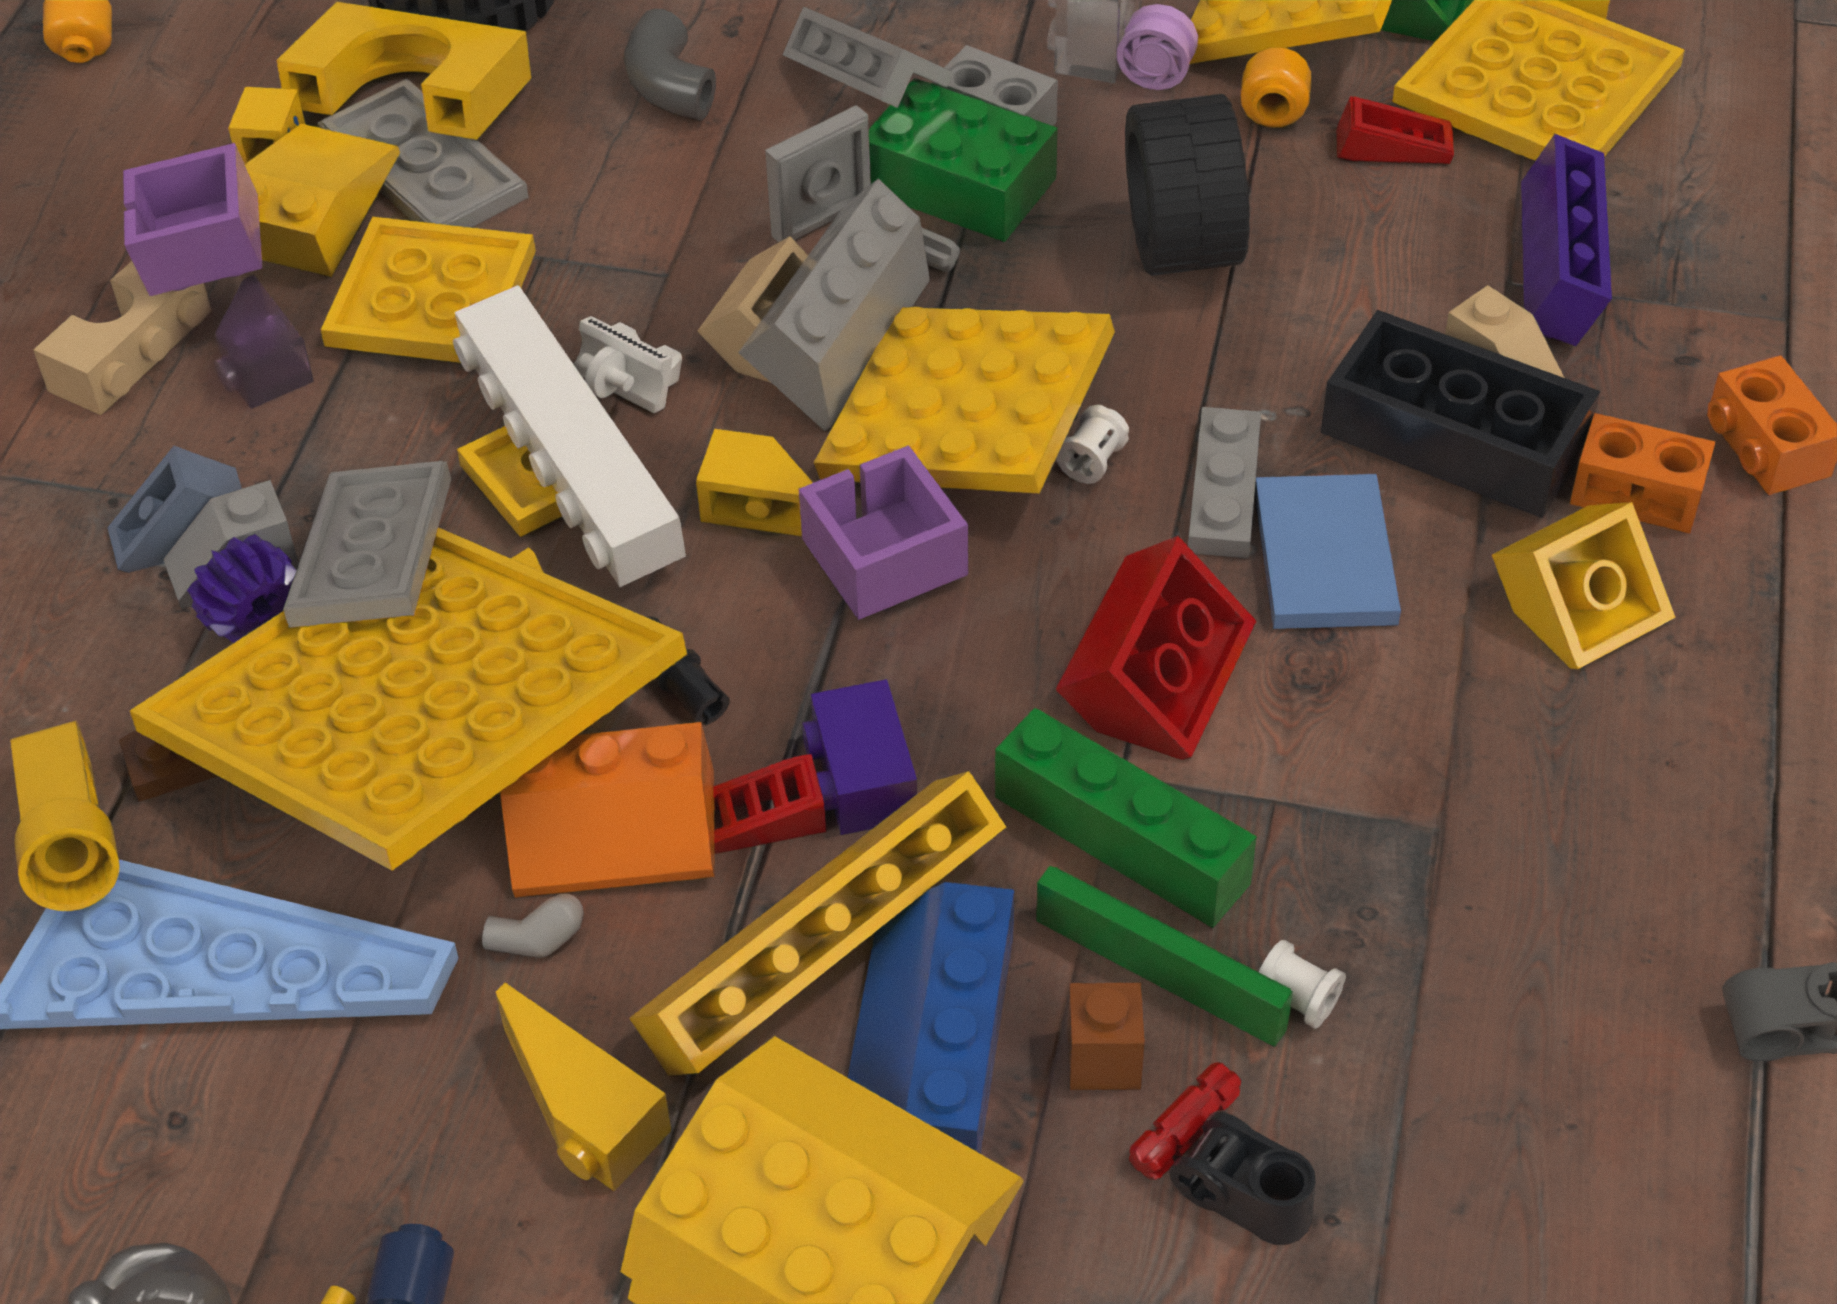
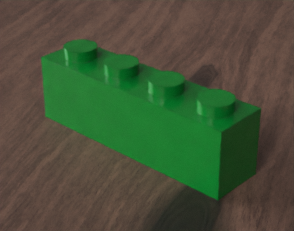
[995,708,1257,928]

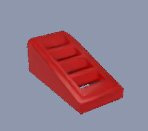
[1336,96,1454,164]
[713,754,826,854]

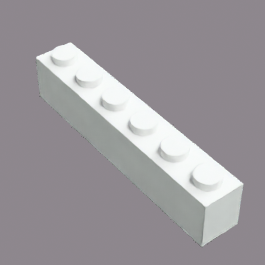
[453,285,686,587]

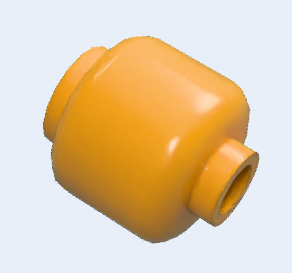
[43,0,112,63]
[1240,47,1312,128]

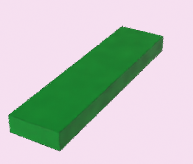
[1036,866,1293,1047]

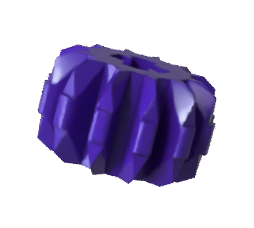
[187,534,297,643]

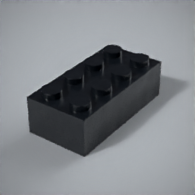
[1321,310,1600,518]

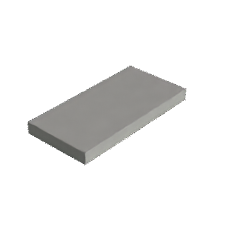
[318,79,529,228]
[283,461,451,628]

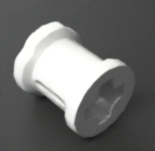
[1056,405,1129,484]
[1259,940,1346,1029]

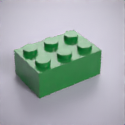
[869,78,1058,242]

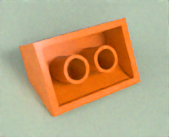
[500,722,715,898]

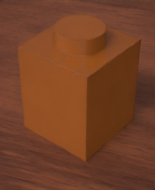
[1067,982,1145,1090]

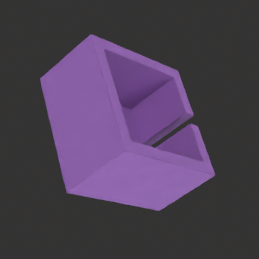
[123,143,262,296]
[799,445,968,620]

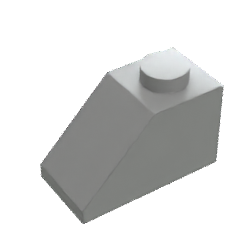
[163,480,299,609]

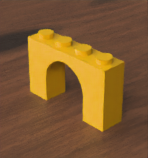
[276,2,531,140]

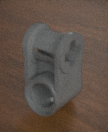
[1722,962,1837,1062]

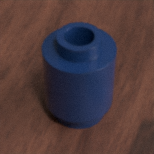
[365,1224,454,1304]

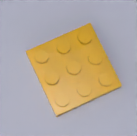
[321,216,536,363]

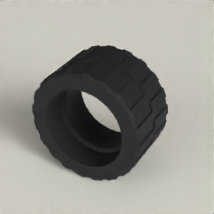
[1125,94,1250,276]

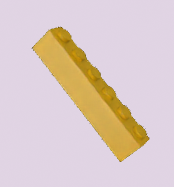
[629,771,1006,1076]

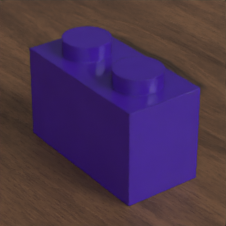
[802,679,917,835]

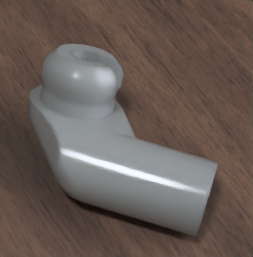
[482,894,584,958]

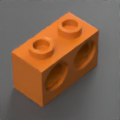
[1707,355,1837,495]
[1570,413,1715,534]

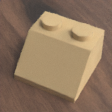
[697,236,808,383]

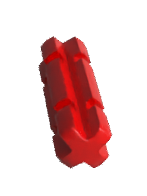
[1129,1062,1242,1180]

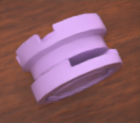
[1117,4,1198,90]

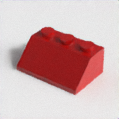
[1055,536,1256,760]

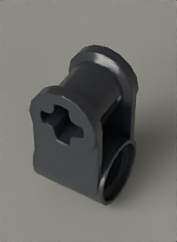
[1169,1111,1316,1245]

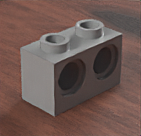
[932,45,1058,126]

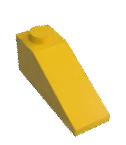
[495,983,671,1191]

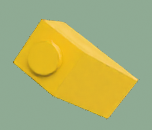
[696,429,813,536]

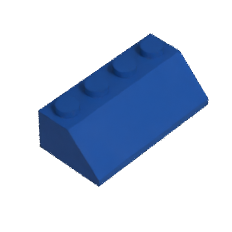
[847,882,1014,1154]

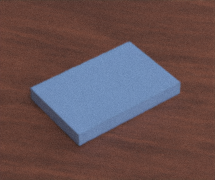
[1254,474,1401,629]

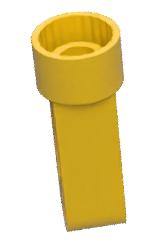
[10,720,120,911]

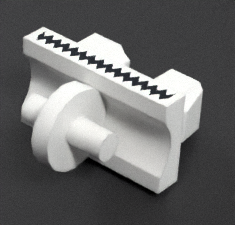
[574,316,682,413]

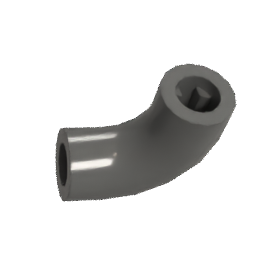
[623,8,716,121]

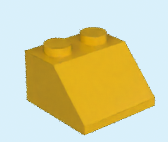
[1492,502,1676,669]

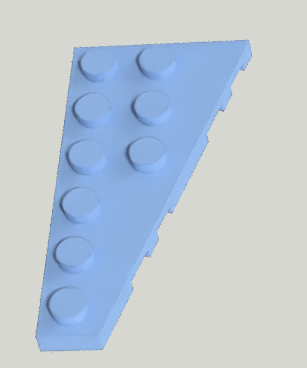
[0,860,459,1029]

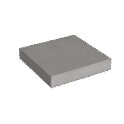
[765,105,871,242]

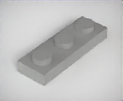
[1188,407,1261,559]

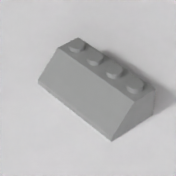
[738,179,930,431]

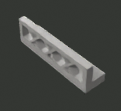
[783,6,954,108]

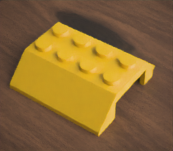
[620,1036,1024,1304]

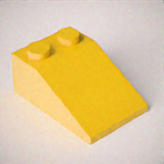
[245,124,400,277]

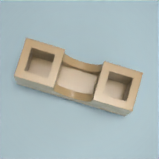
[33,261,212,415]

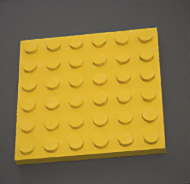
[129,527,687,871]

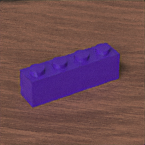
[1521,134,1612,346]

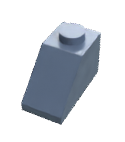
[107,446,242,573]

